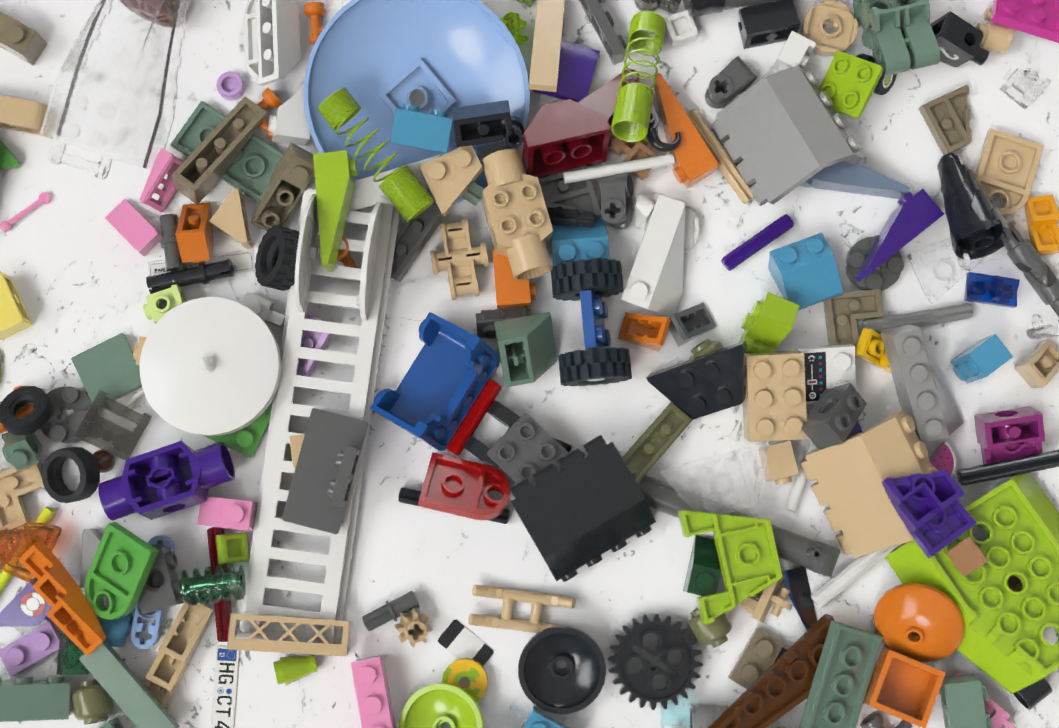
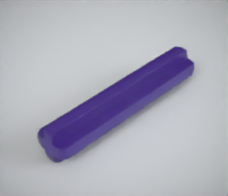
[721,214,794,271]

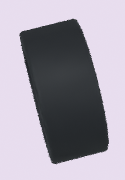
[42,447,100,503]

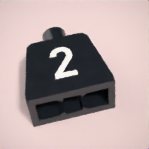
[930,11,989,68]

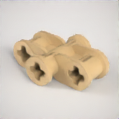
[430,217,489,300]

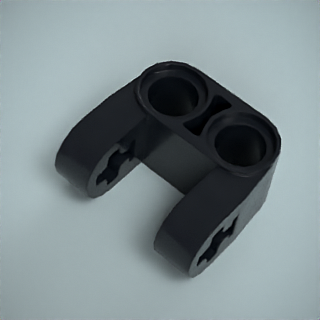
[462,400,520,472]

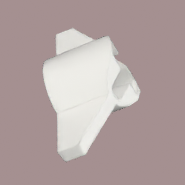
[633,193,659,227]

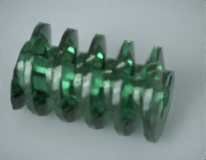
[180,564,246,606]

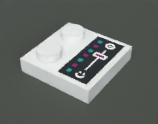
[796,344,856,405]

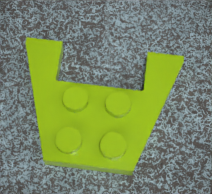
[678,510,783,625]

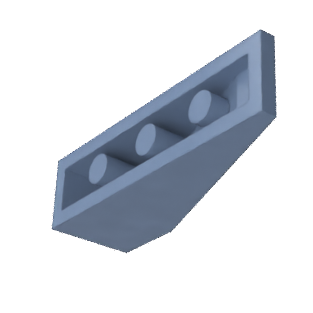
[800,161,910,199]

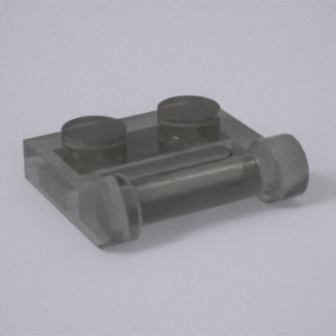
[74,390,152,461]

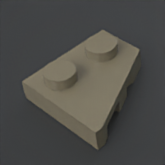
[919,85,972,156]

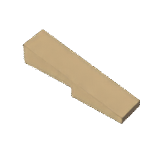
[528,0,565,92]

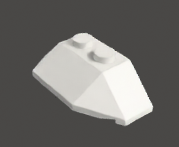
[243,0,301,86]

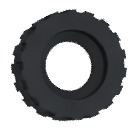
[255,225,300,291]

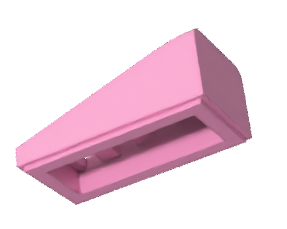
[139,148,184,213]

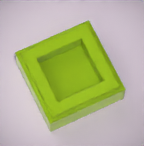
[216,532,249,564]

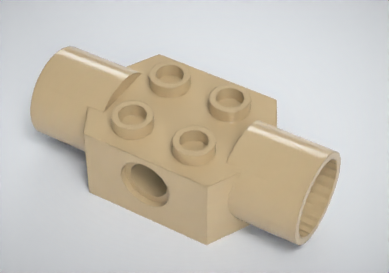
[481,149,553,281]

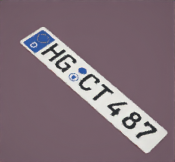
[210,646,240,728]

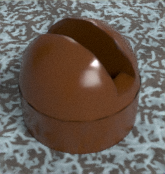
[92,450,115,473]

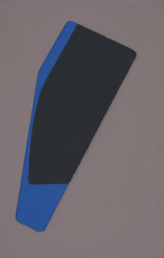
[784,567,817,631]

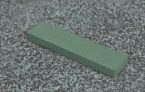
[79,640,180,728]

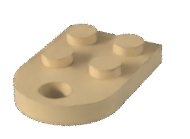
[975,128,1044,217]

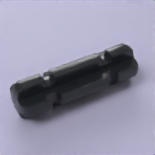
[546,207,596,228]

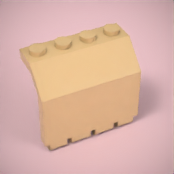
[799,408,938,558]

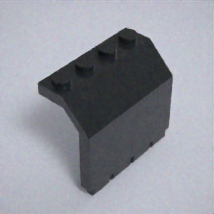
[509,435,656,582]

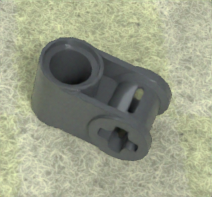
[705,57,758,109]
[600,173,634,230]

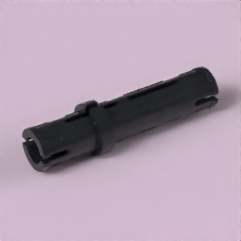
[146,259,234,294]

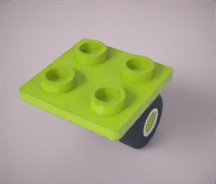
[819,51,897,119]

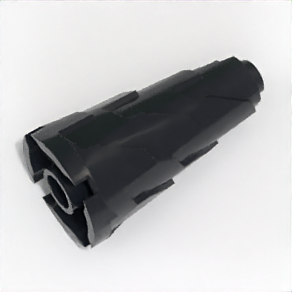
[937,153,1012,260]

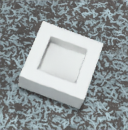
[664,9,699,46]

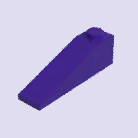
[855,189,944,282]

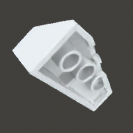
[621,194,685,317]

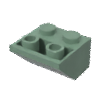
[494,312,557,388]

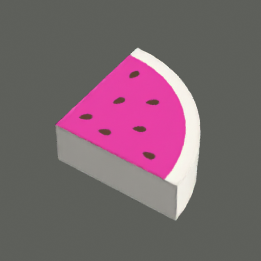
[929,441,957,478]

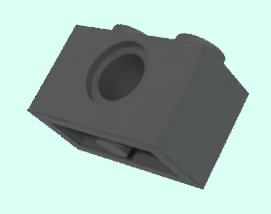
[801,383,867,449]
[139,547,186,615]

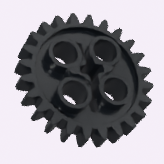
[607,613,703,710]

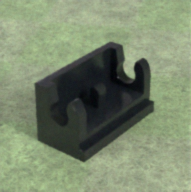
[738,0,801,49]

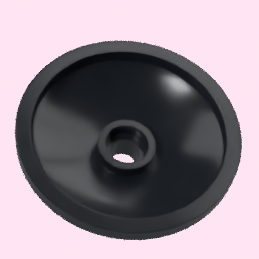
[518,626,606,714]

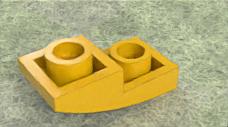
[855,328,891,373]

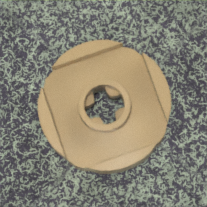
[801,0,858,56]

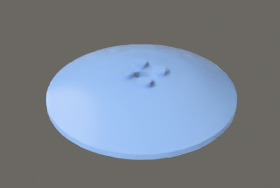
[304,0,530,206]

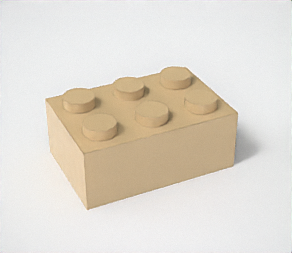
[742,350,808,442]

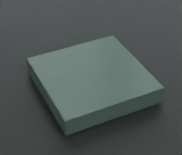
[71,333,142,409]

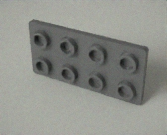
[282,408,368,534]
[487,413,569,488]

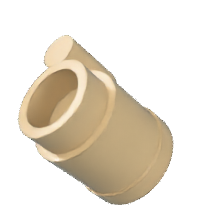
[976,9,1014,54]

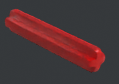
[446,379,502,456]

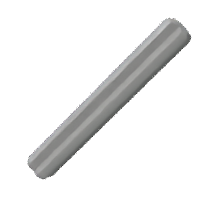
[862,303,973,334]

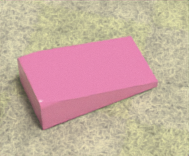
[105,199,163,256]

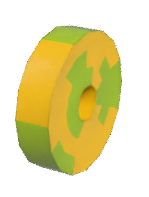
[441,658,488,702]

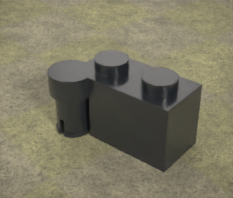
[452,100,524,147]

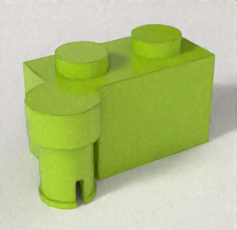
[738,292,800,353]

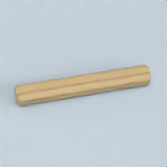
[686,109,754,204]

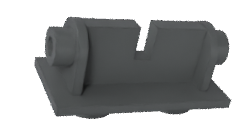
[475,306,532,339]

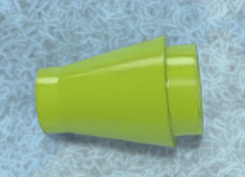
[273,655,318,686]

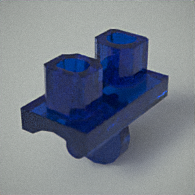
[964,272,1020,308]

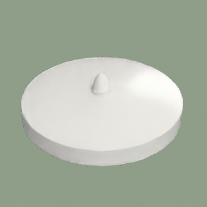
[140,297,282,436]

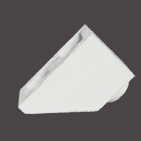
[268,89,310,146]

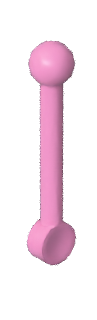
[0,192,51,231]

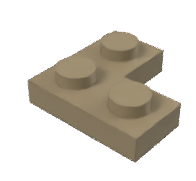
[823,289,884,348]

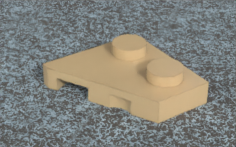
[419,145,483,217]

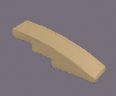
[144,597,214,709]

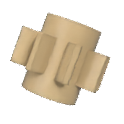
[394,608,432,647]

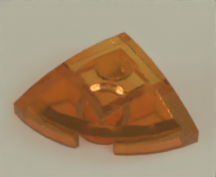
[0,523,62,582]

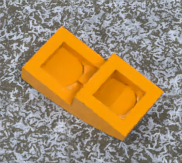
[1024,194,1059,256]

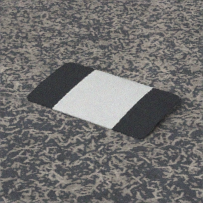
[438,619,494,666]

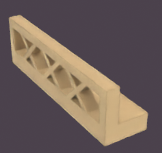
[227,613,349,657]

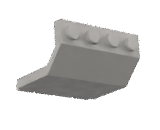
[712,66,863,206]

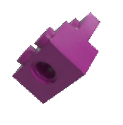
[974,406,1045,465]

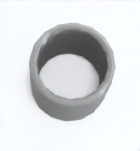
[689,704,729,728]

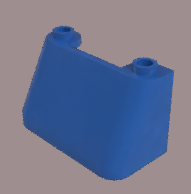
[370,312,500,451]

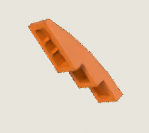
[18,539,106,656]

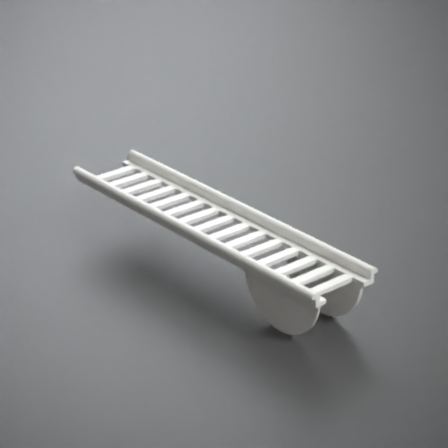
[239,188,400,644]

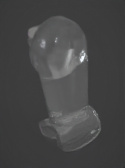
[1026,314,1059,339]

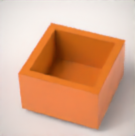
[863,648,946,728]

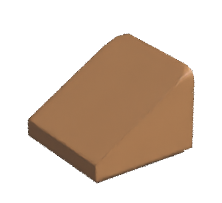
[946,537,988,576]

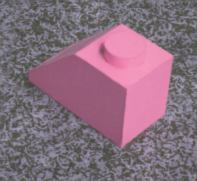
[197,497,258,531]

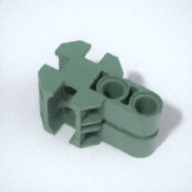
[853,0,940,76]

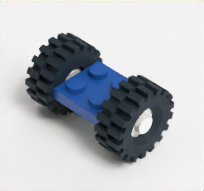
[551,258,632,386]

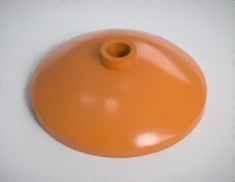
[874,583,964,662]

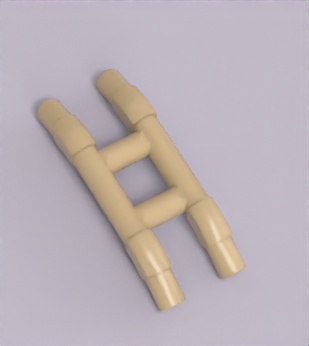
[468,584,576,633]

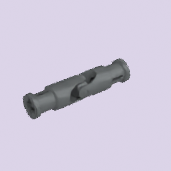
[1002,220,1059,322]

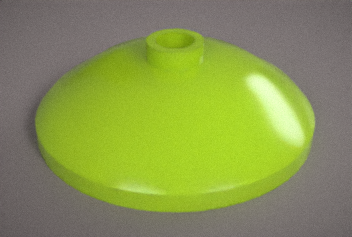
[398,683,485,728]

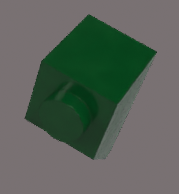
[683,535,721,596]

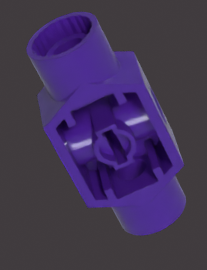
[98,441,235,521]

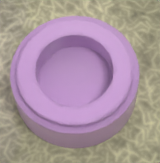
[216,71,246,101]

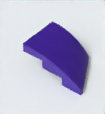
[882,470,977,559]

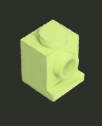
[143,284,187,324]

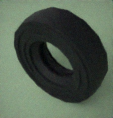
[0,386,53,435]

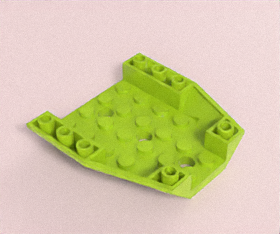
[885,473,1059,694]

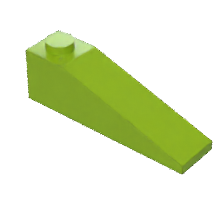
[313,150,358,272]

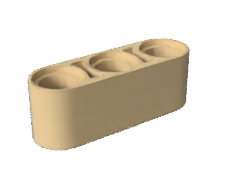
[0,95,53,136]

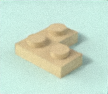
[0,462,44,534]

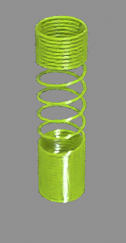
[611,11,666,142]
[317,88,435,222]

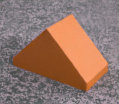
[617,312,671,352]

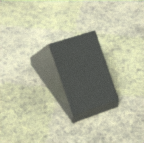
[668,302,717,347]

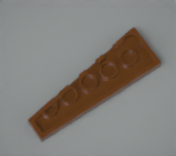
[708,614,835,728]

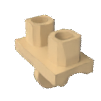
[740,575,793,623]

